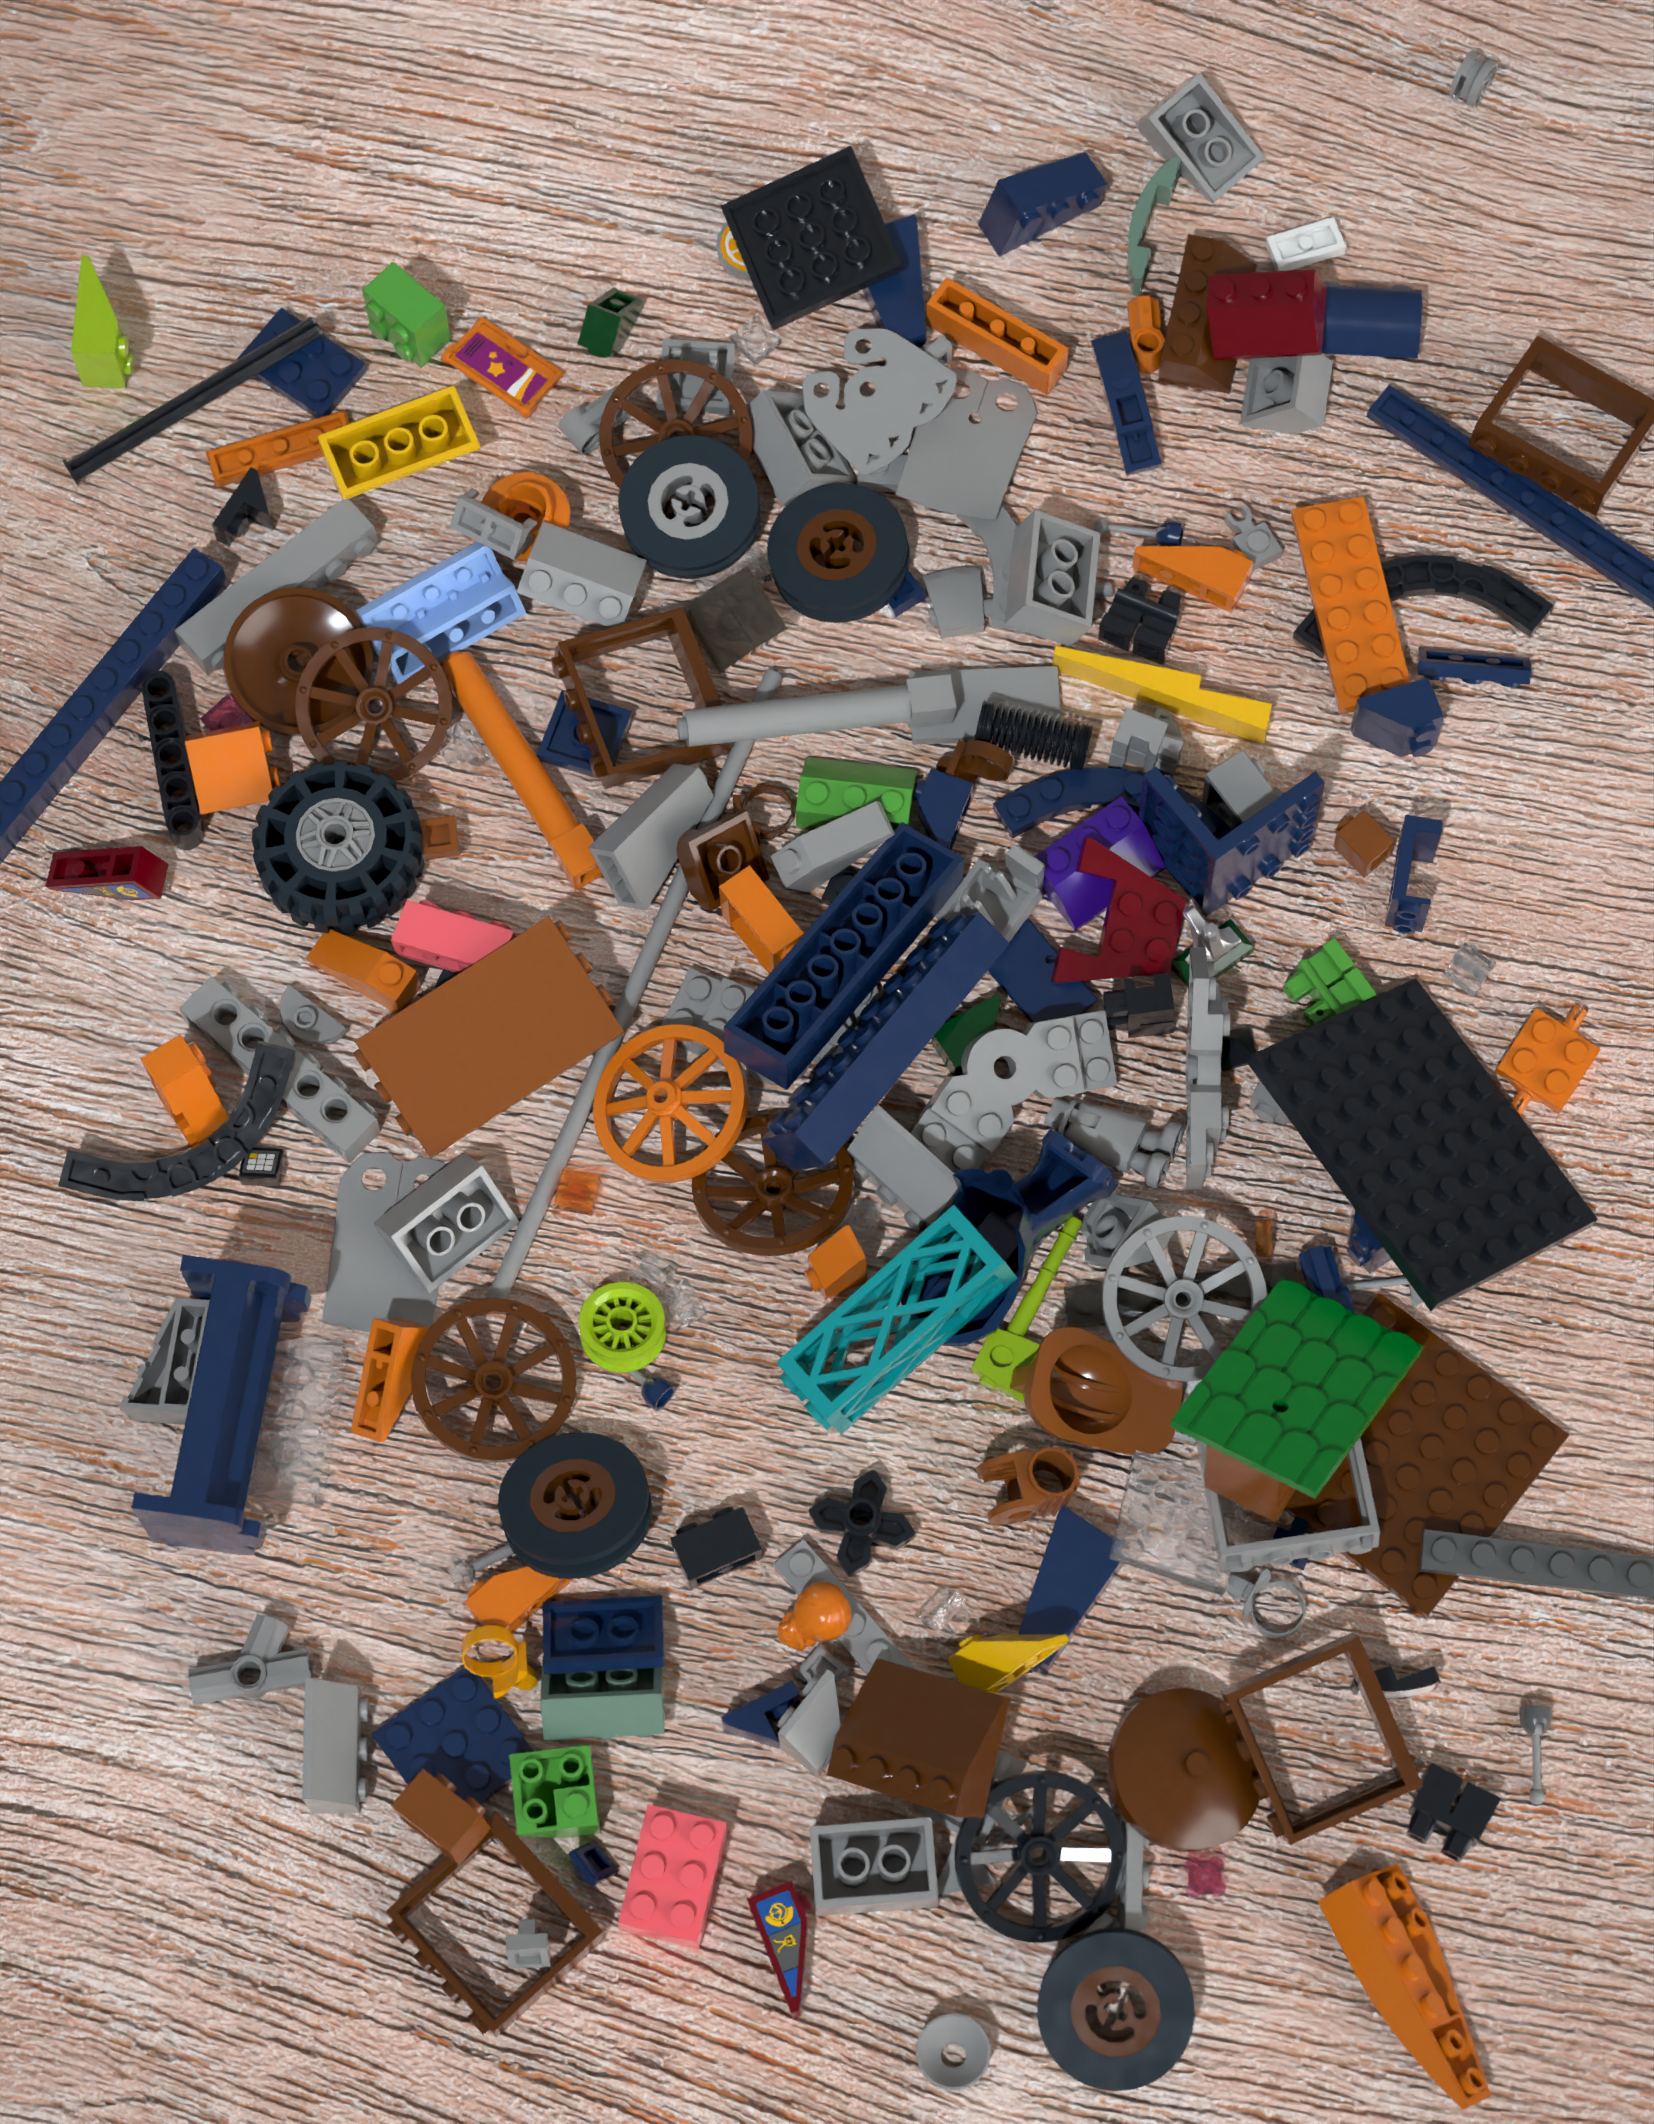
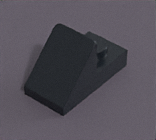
[212,467,273,547]

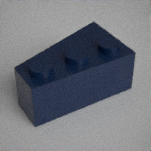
[978,152,1108,257]

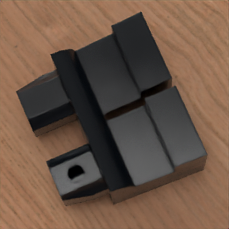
[1098,577,1181,665]
[1103,973,1174,1038]
[1406,1763,1501,1862]

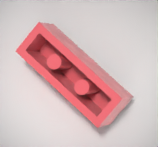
[391,900,515,973]

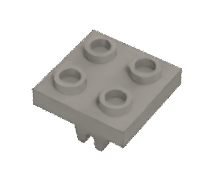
[657,339,736,415]
[936,859,1043,942]

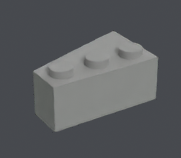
[119,1298,210,1425]

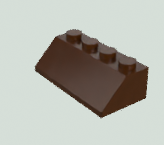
[1158,234,1257,394]

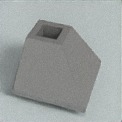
[777,1669,841,1777]

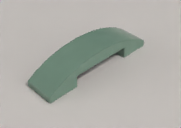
[1127,156,1181,297]

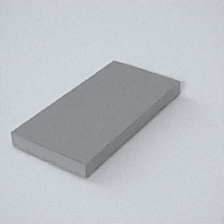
[909,666,1061,745]

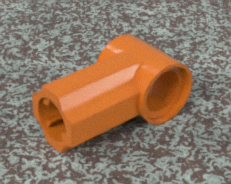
[1127,295,1164,374]

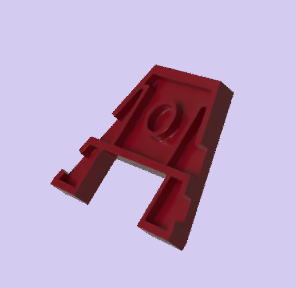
[1051,837,1186,983]

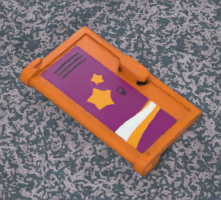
[441,316,565,419]

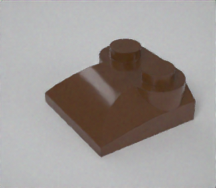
[676,810,770,911]

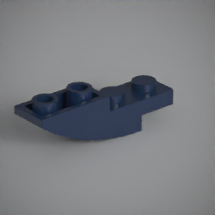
[1091,331,1162,476]

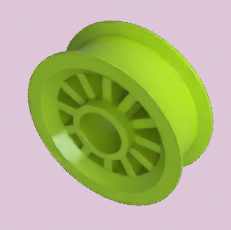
[579,1282,666,1373]

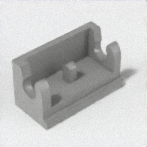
[450,489,537,560]

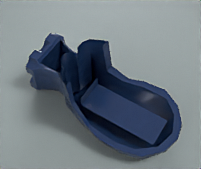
[901,1129,1118,1346]

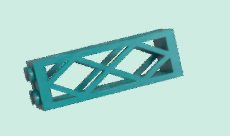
[776,1205,1018,1434]

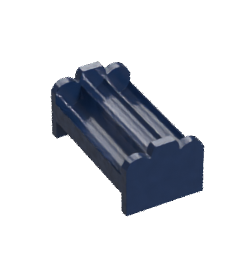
[131,1255,311,1555]

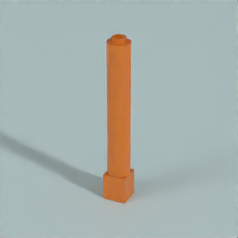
[442,651,603,891]

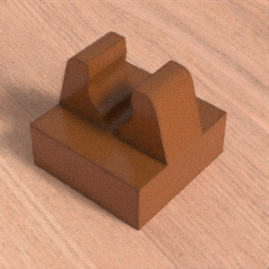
[420,815,460,860]

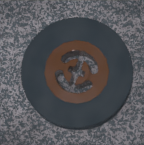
[767,483,910,623]
[498,1432,653,1579]
[1037,1928,1195,2091]

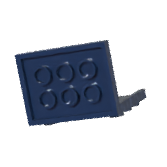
[1138,766,1325,917]

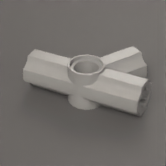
[188,1614,313,1705]

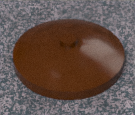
[223,587,373,737]
[1107,1688,1260,1852]

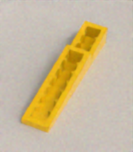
[1053,646,1272,745]

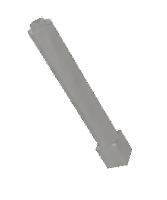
[676,674,957,747]

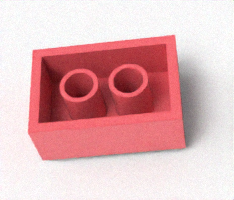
[618,1804,728,1950]

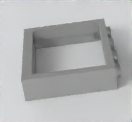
[1196,1438,1380,1572]

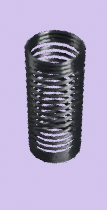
[974,700,1093,772]

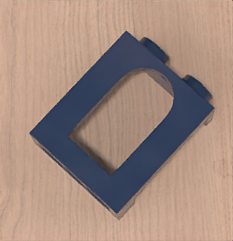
[1385,815,1443,934]

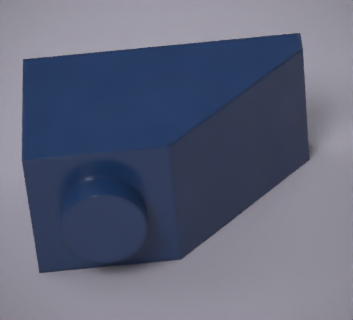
[914,769,973,851]

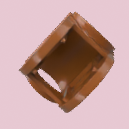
[976,1445,1082,1525]

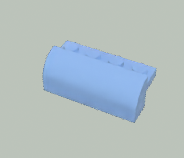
[356,542,526,684]

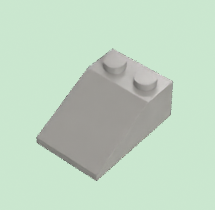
[1135,73,1266,203]

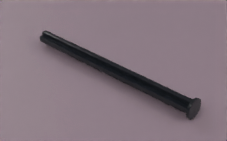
[62,317,322,486]

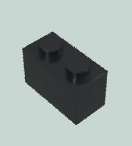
[670,1507,763,1590]

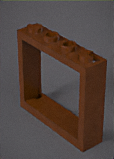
[1468,335,1654,516]
[551,607,734,789]
[1218,1632,1423,1845]
[385,1812,606,2038]

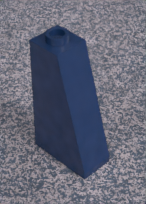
[862,214,926,349]
[1018,1506,1129,1674]

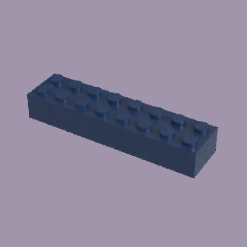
[724,822,964,1090]
[761,912,1010,1171]

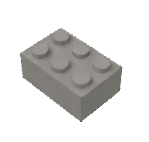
[1004,510,1100,647]
[809,1817,938,1916]

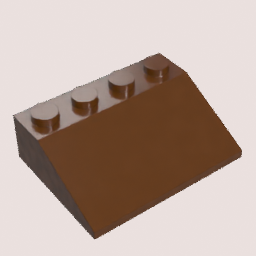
[827,1658,1010,1818]

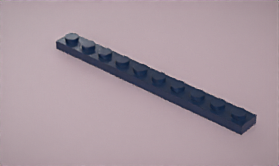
[1367,385,1654,609]

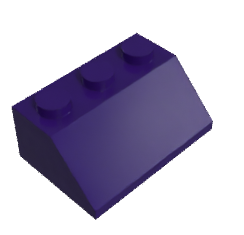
[1034,796,1166,932]

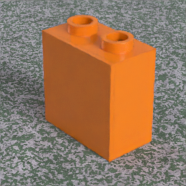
[185,721,281,814]

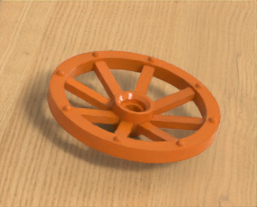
[593,1024,749,1183]

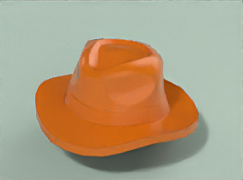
[481,472,571,562]

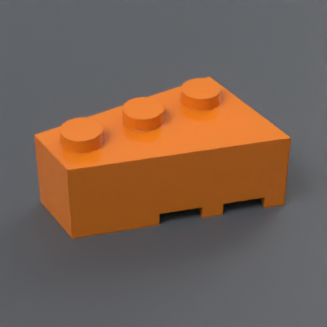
[141,1034,228,1147]

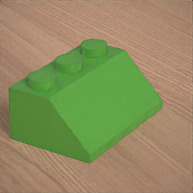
[796,757,917,831]

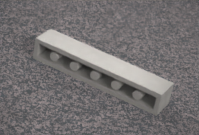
[175,499,378,676]

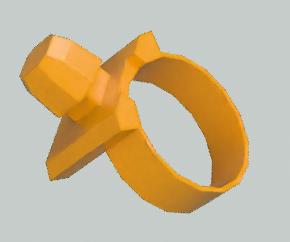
[461,1625,539,1699]

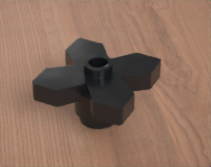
[809,1470,915,1577]

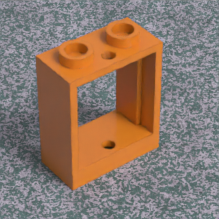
[719,865,804,974]

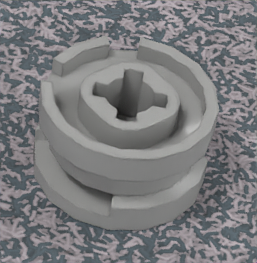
[1449,51,1498,109]

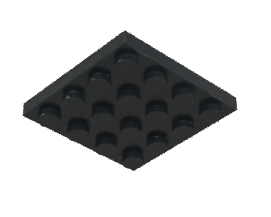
[720,146,905,331]

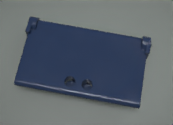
[988,919,1099,1023]

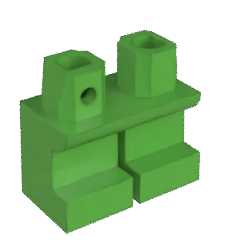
[1283,937,1377,1027]

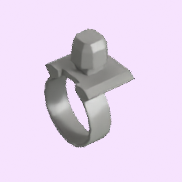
[1225,1568,1306,1639]

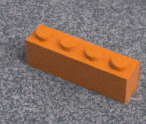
[926,277,1068,396]

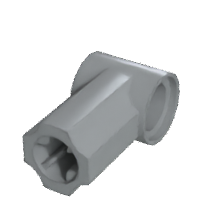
[558,386,631,455]

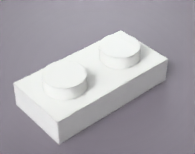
[1265,217,1346,271]

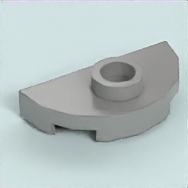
[280,984,348,1045]

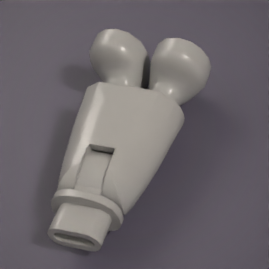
[1044,1098,1185,1189]

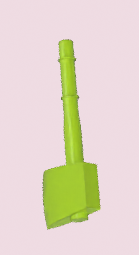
[972,1216,1083,1404]

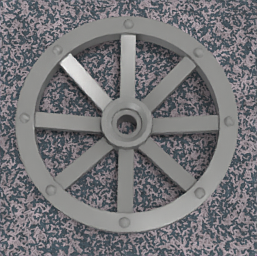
[1101,1216,1267,1382]

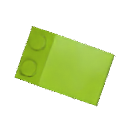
[71,255,134,388]

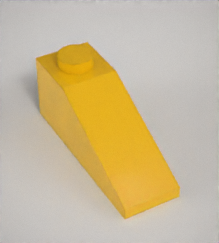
[948,1634,1070,1694]

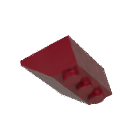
[1206,269,1327,360]

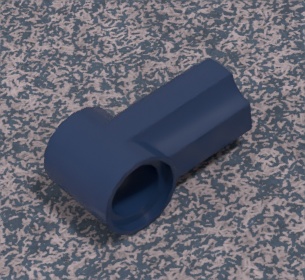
[1298,1246,1354,1312]

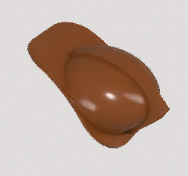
[1010,1327,1183,1456]

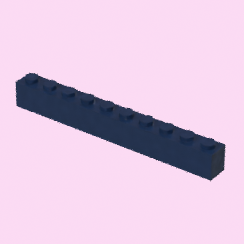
[0,547,229,864]

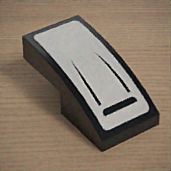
[1350,1665,1440,1699]

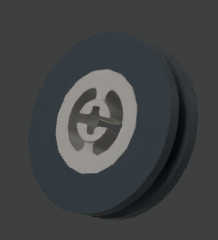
[618,435,761,579]

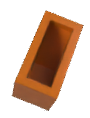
[804,1225,867,1301]

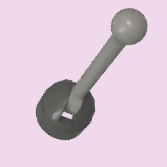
[1519,1706,1552,1805]

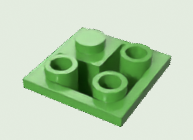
[509,1745,601,1838]

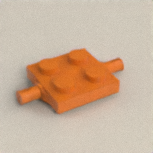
[1494,1005,1601,1117]

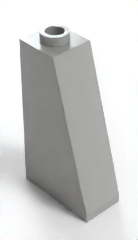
[588,763,714,911]

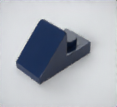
[721,1680,801,1749]

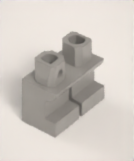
[1108,707,1185,778]

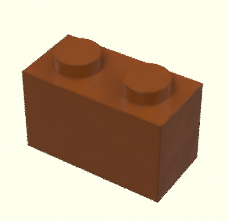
[391,1769,491,1866]

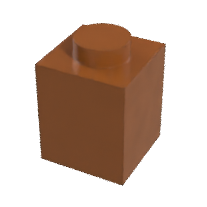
[1333,810,1395,878]

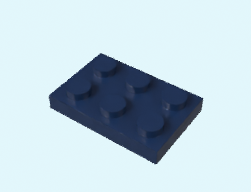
[236,307,368,418]
[543,1595,664,1674]

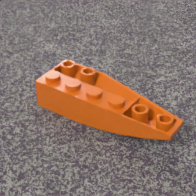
[1317,1863,1492,2110]

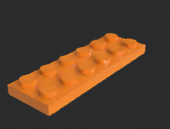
[1291,496,1410,714]

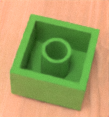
[362,262,451,368]

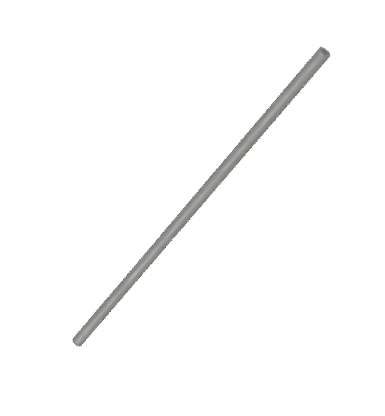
[486,670,783,1299]

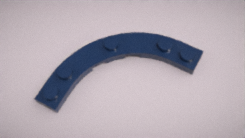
[993,768,1230,840]

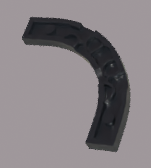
[1293,555,1554,659]
[58,1040,296,1201]

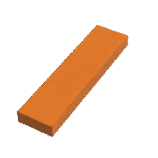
[205,410,349,488]

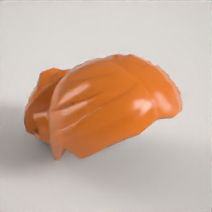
[777,1581,852,1652]

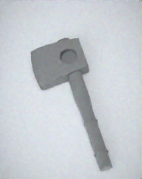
[922,567,1113,639]

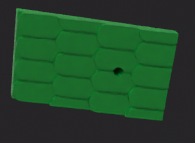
[1170,1278,1423,1523]

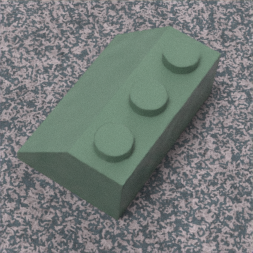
[540,1661,665,1742]

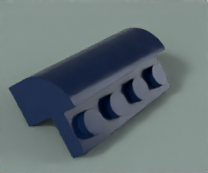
[1322,281,1422,359]

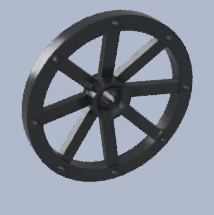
[954,1770,1126,1943]

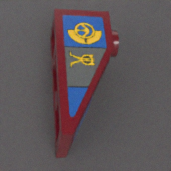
[45,846,169,901]
[747,1881,812,2019]

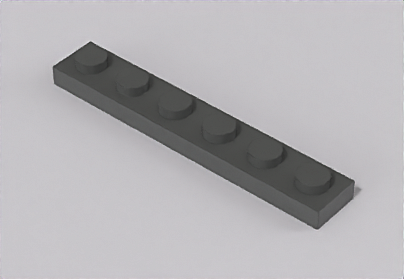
[1418,1529,1654,1600]

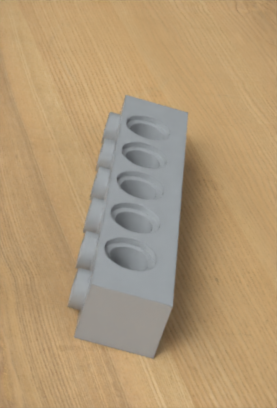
[179,976,381,1164]

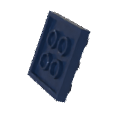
[371,1667,534,1805]

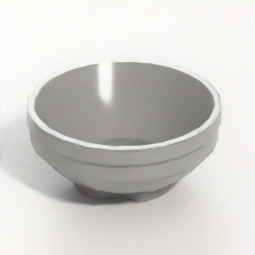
[916,2014,991,2091]

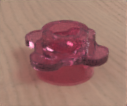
[1184,1856,1226,1898]

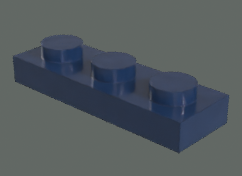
[1417,648,1532,687]

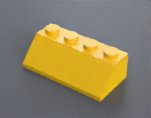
[317,385,481,500]

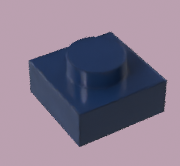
[887,570,927,617]

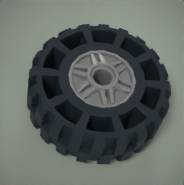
[252,760,425,934]

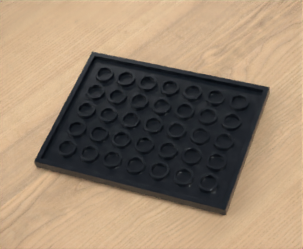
[1247,978,1598,1312]

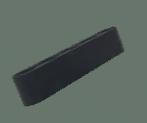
[141,671,204,850]

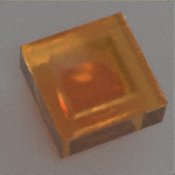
[554,1168,601,1216]

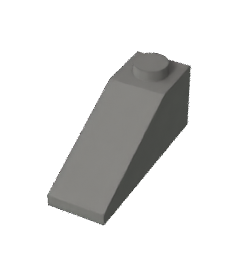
[771,801,895,893]

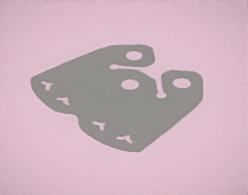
[802,328,957,474]

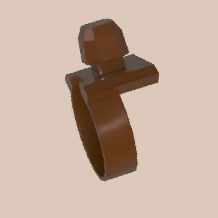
[936,740,1015,787]
[731,785,793,846]

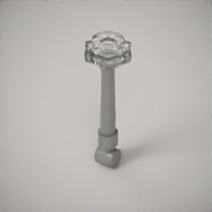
[447,1544,514,1591]

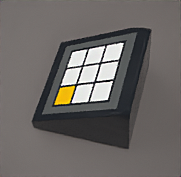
[239,1147,284,1187]

